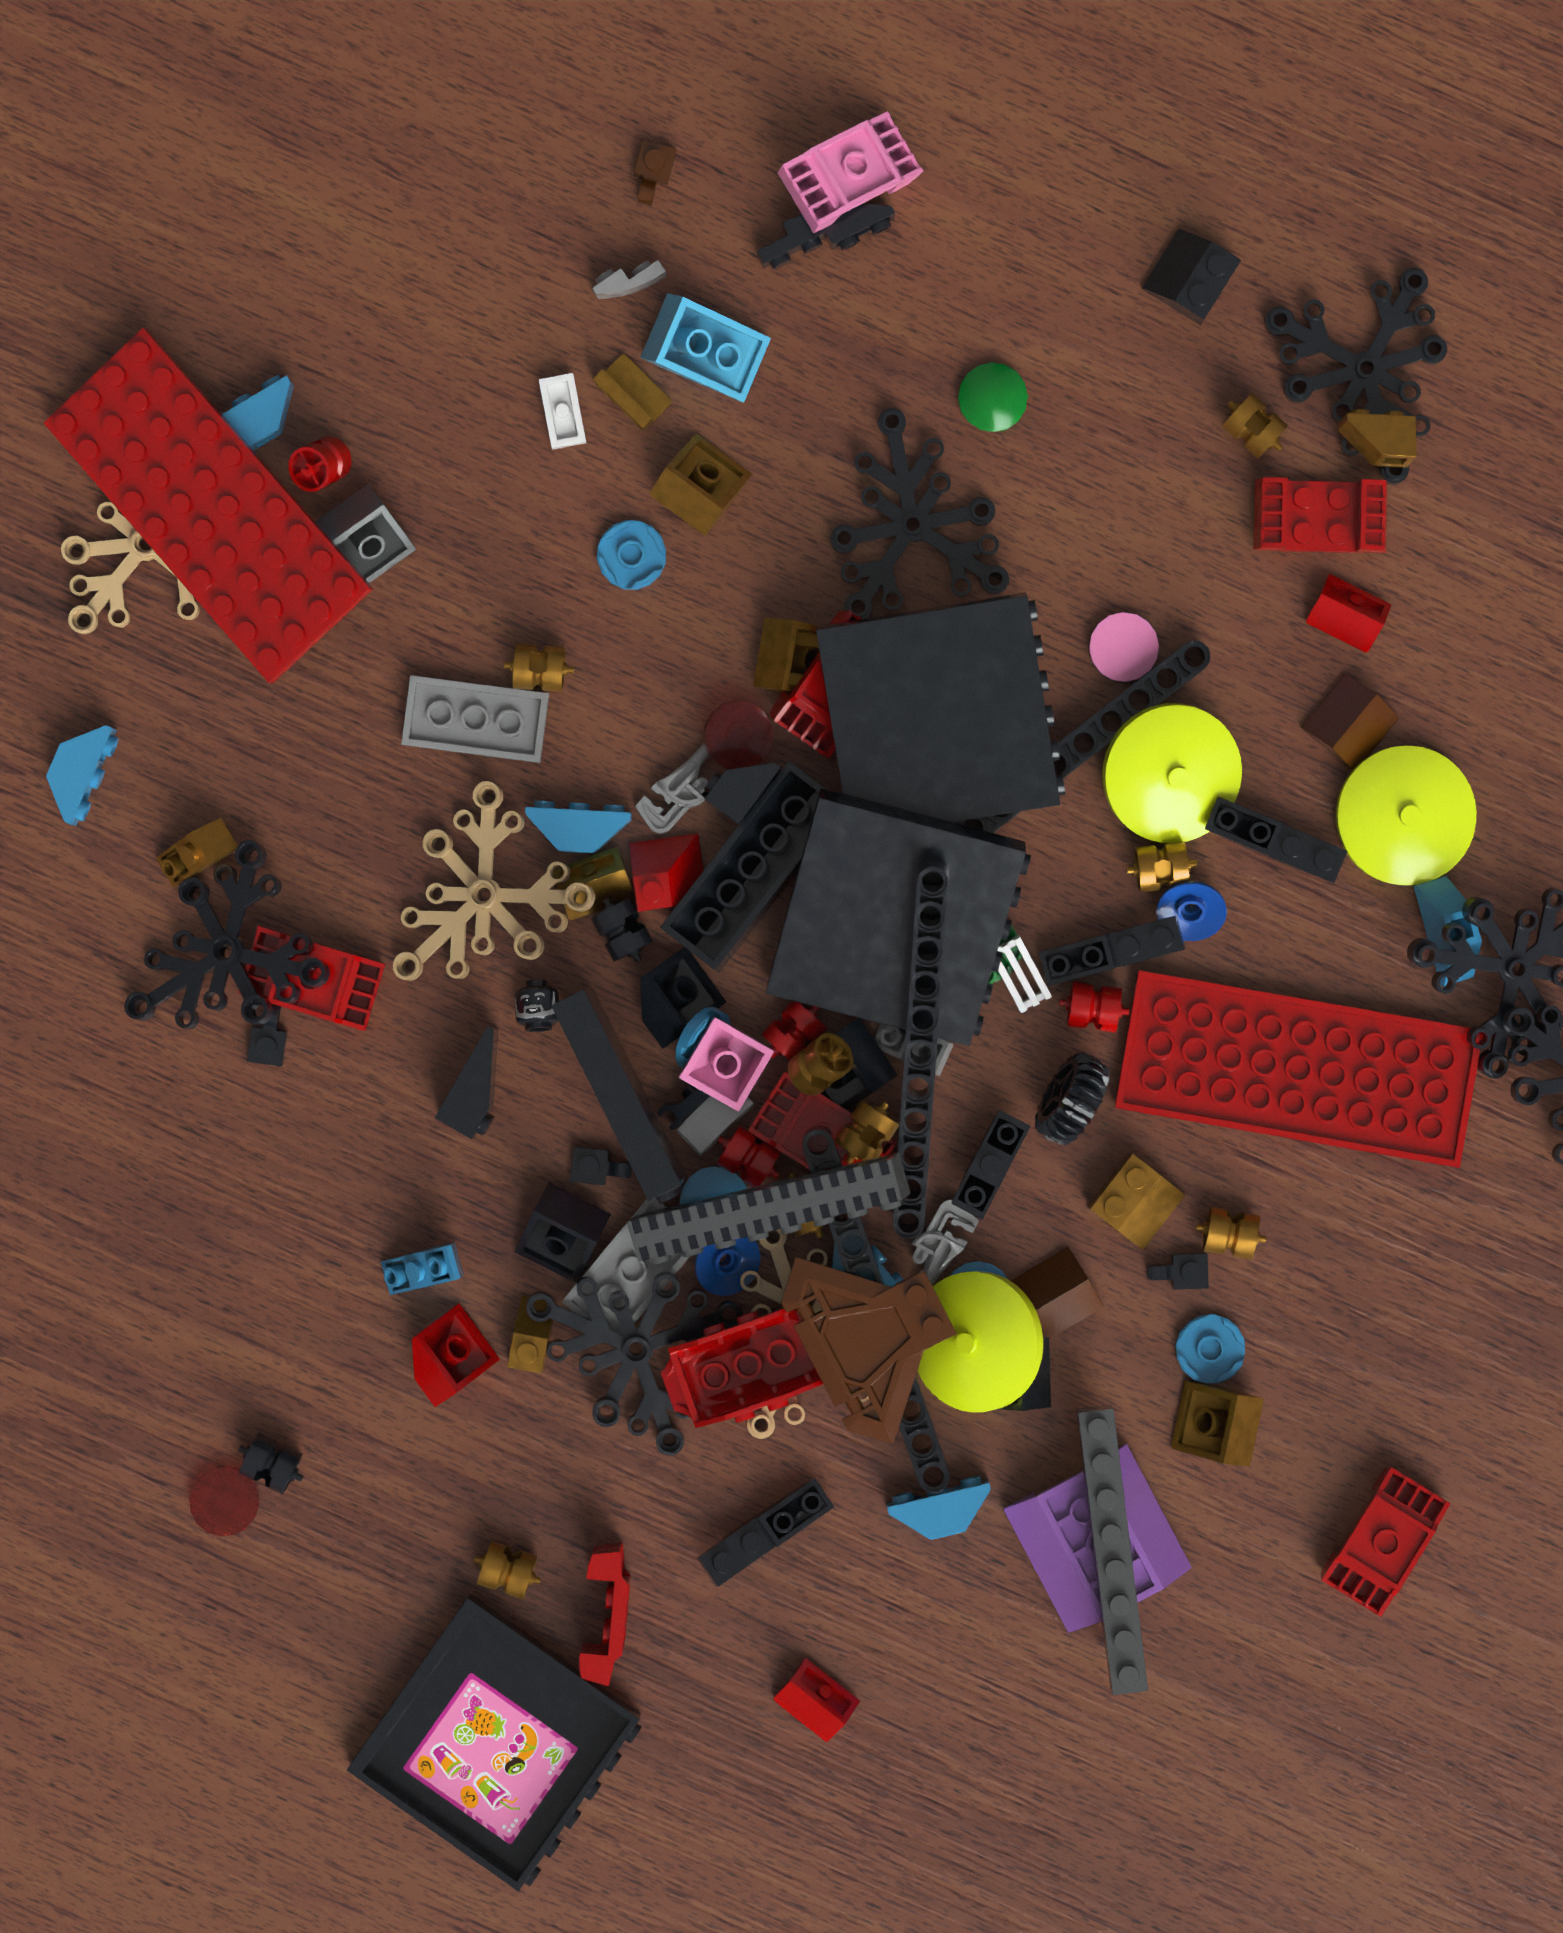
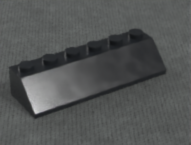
[660,761,827,973]

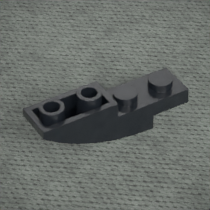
[757,204,895,270]
[1205,797,1347,884]
[1039,915,1186,986]
[697,1478,834,1587]

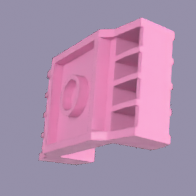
[777,111,923,233]

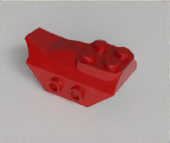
[661,1308,823,1428]

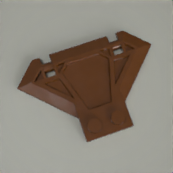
[781,1257,957,1444]

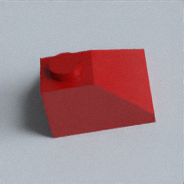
[629,833,704,912]
[412,1303,500,1407]

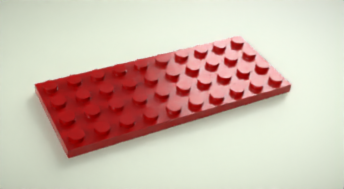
[44,328,373,684]
[1114,970,1483,1168]

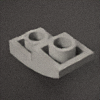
[592,260,667,299]
[874,1023,954,1076]
[677,1096,754,1156]

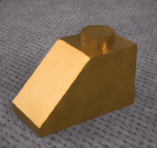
[507,1295,556,1373]

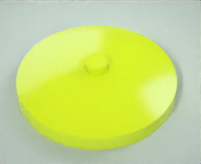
[1102,703,1242,843]
[1335,746,1477,885]
[917,1271,1043,1413]

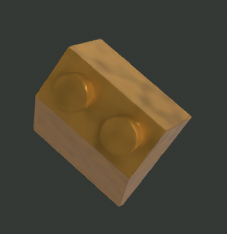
[649,433,752,536]
[753,617,820,694]
[1088,1152,1185,1250]
[1171,1380,1264,1467]

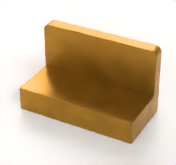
[593,354,672,432]
[553,847,635,920]

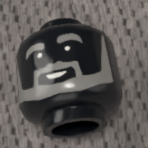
[514,979,559,1032]

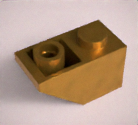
[1338,409,1417,467]
[156,818,238,888]

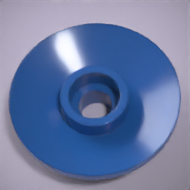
[1156,881,1227,941]
[695,1237,760,1296]

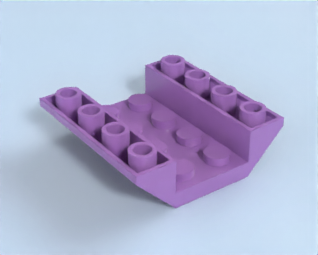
[1003,1443,1192,1633]

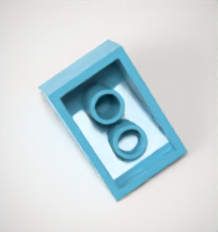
[640,293,771,402]

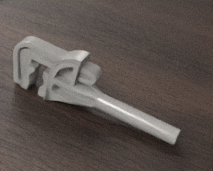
[635,706,747,834]
[911,1199,979,1286]

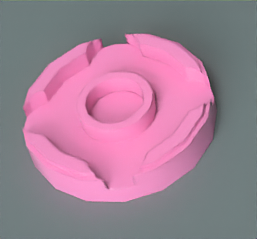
[1089,612,1159,683]

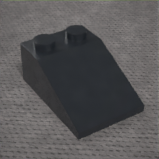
[435,1025,498,1139]

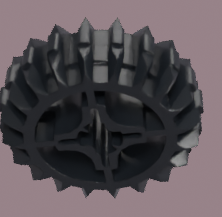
[1035,1052,1109,1145]

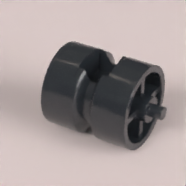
[591,897,654,962]
[238,1432,304,1495]

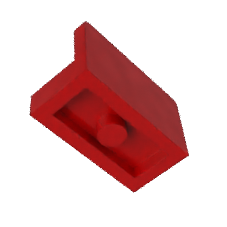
[1306,574,1392,652]
[773,1658,860,1742]

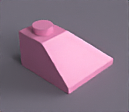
[678,1017,774,1112]

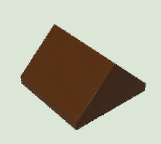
[1301,674,1399,770]
[1011,1247,1104,1339]

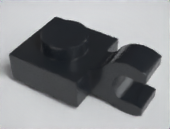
[247,1004,288,1067]
[657,1085,710,1130]
[570,1146,632,1186]
[1147,1253,1209,1290]

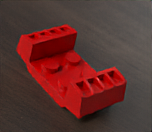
[1253,477,1388,553]
[769,610,861,759]
[238,926,386,1031]
[748,1071,897,1171]
[1321,1467,1451,1617]
[579,1543,631,1686]

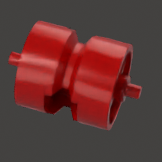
[288,436,352,492]
[1059,981,1129,1033]
[761,1000,828,1060]
[716,1126,781,1187]

